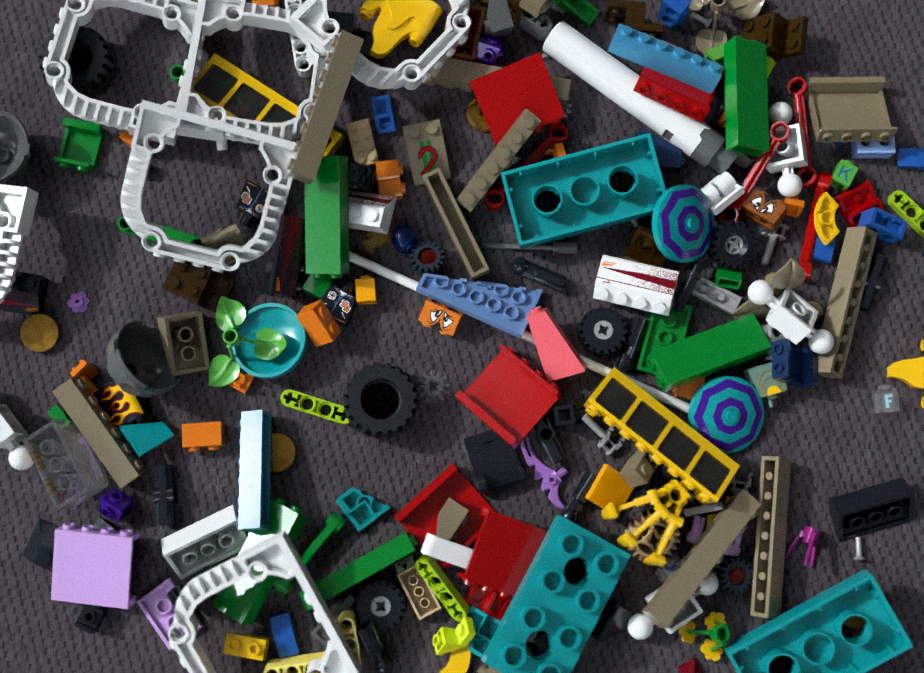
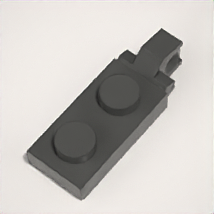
[311,594,357,647]

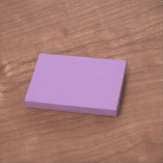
[137,577,203,651]

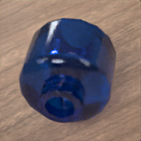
[391,226,419,254]

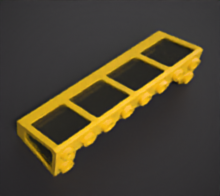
[192,53,345,156]
[583,367,740,504]

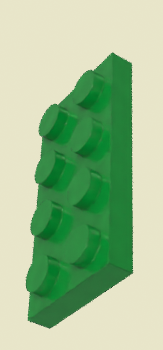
[636,301,693,375]

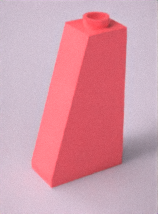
[526,306,586,382]

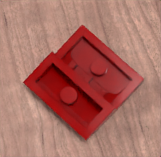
[834,180,885,227]
[464,583,513,621]

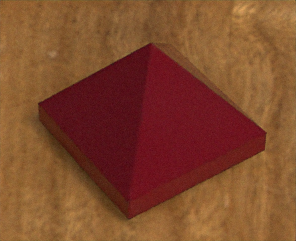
[677,657,704,673]

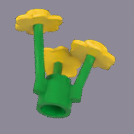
[679,612,730,661]

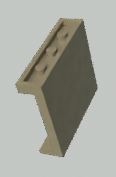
[806,76,898,143]

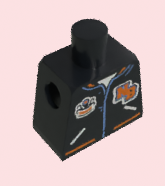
[236,180,268,228]
[320,280,357,329]

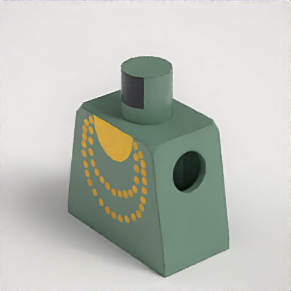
[743,362,787,408]

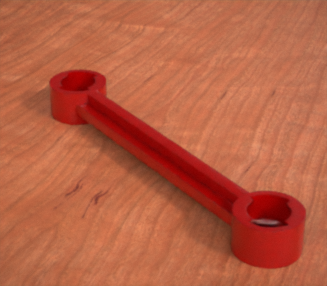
[787,77,818,188]
[719,121,791,223]
[485,124,568,211]
[798,171,832,281]

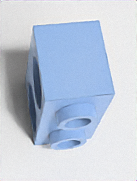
[851,137,896,158]

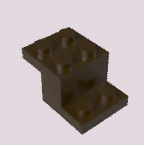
[603,0,663,39]
[742,12,808,61]
[623,225,666,268]
[162,260,237,313]

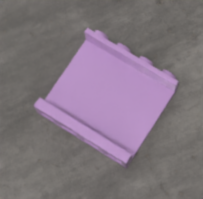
[51,523,140,609]

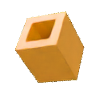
[355,275,377,305]

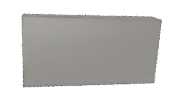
[681,502,724,517]

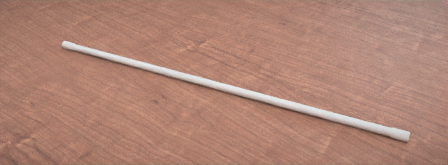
[349,251,690,414]

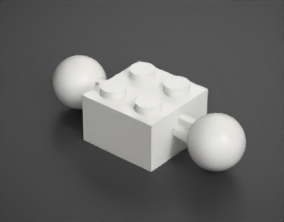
[766,102,809,197]
[748,280,834,354]
[0,404,34,470]
[627,572,719,640]

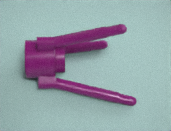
[784,526,821,568]

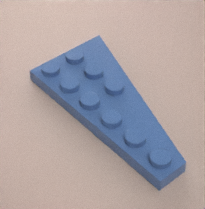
[416,273,543,339]

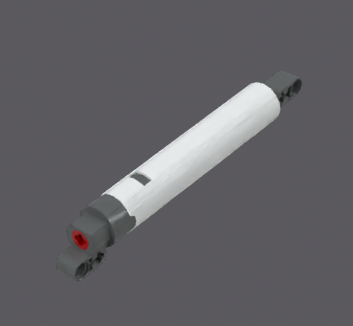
[518,9,759,174]

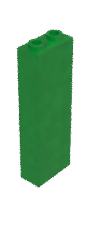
[724,36,769,157]
[304,156,349,278]
[647,313,772,392]
[212,497,307,626]
[298,532,418,610]

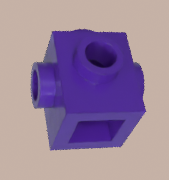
[475,36,505,65]
[99,487,133,523]

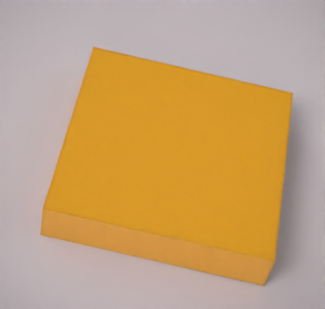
[585,464,634,516]

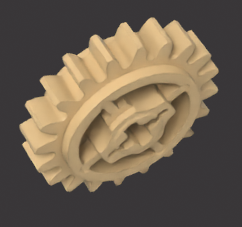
[625,510,680,561]

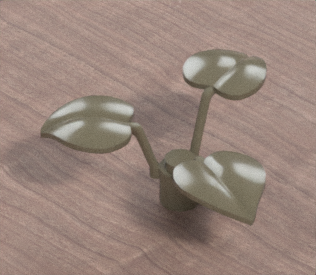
[689,0,765,56]
[733,258,823,323]

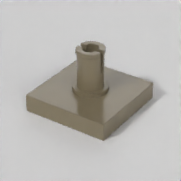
[201,224,246,265]

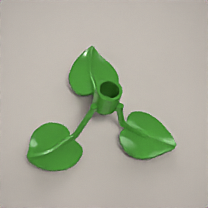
[209,296,287,387]

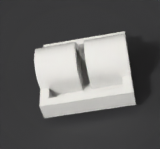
[700,172,745,215]

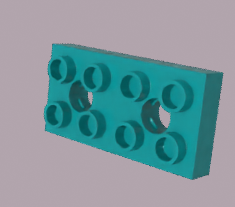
[501,133,666,250]
[481,515,631,673]
[723,569,913,673]

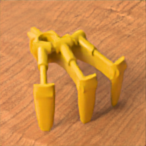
[601,472,698,567]

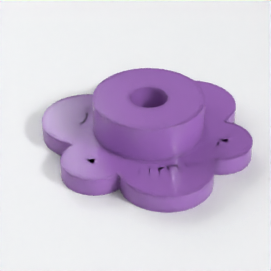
[67,291,90,312]

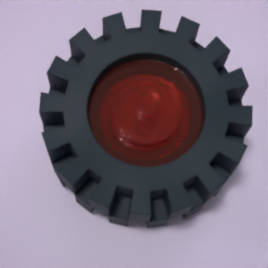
[410,241,444,277]
[714,556,753,594]

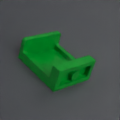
[53,117,106,173]

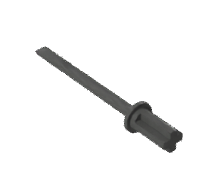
[481,241,577,255]

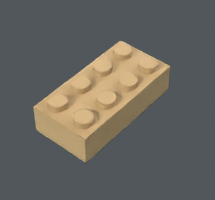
[346,118,379,168]
[397,565,442,620]

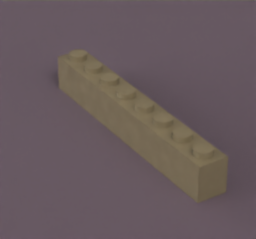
[287,30,364,185]
[425,58,571,107]
[818,226,878,379]
[750,456,791,618]
[642,488,761,628]

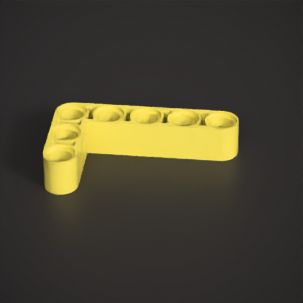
[264,610,362,673]

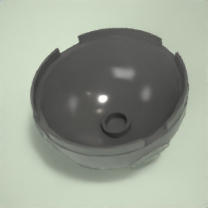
[0,110,33,184]
[106,321,181,397]

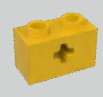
[223,631,270,661]

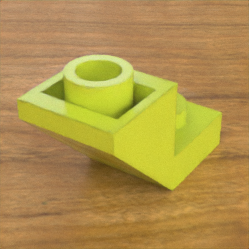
[433,617,476,655]

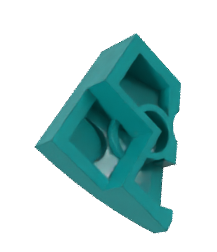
[118,422,174,458]
[336,487,390,533]
[469,606,501,658]

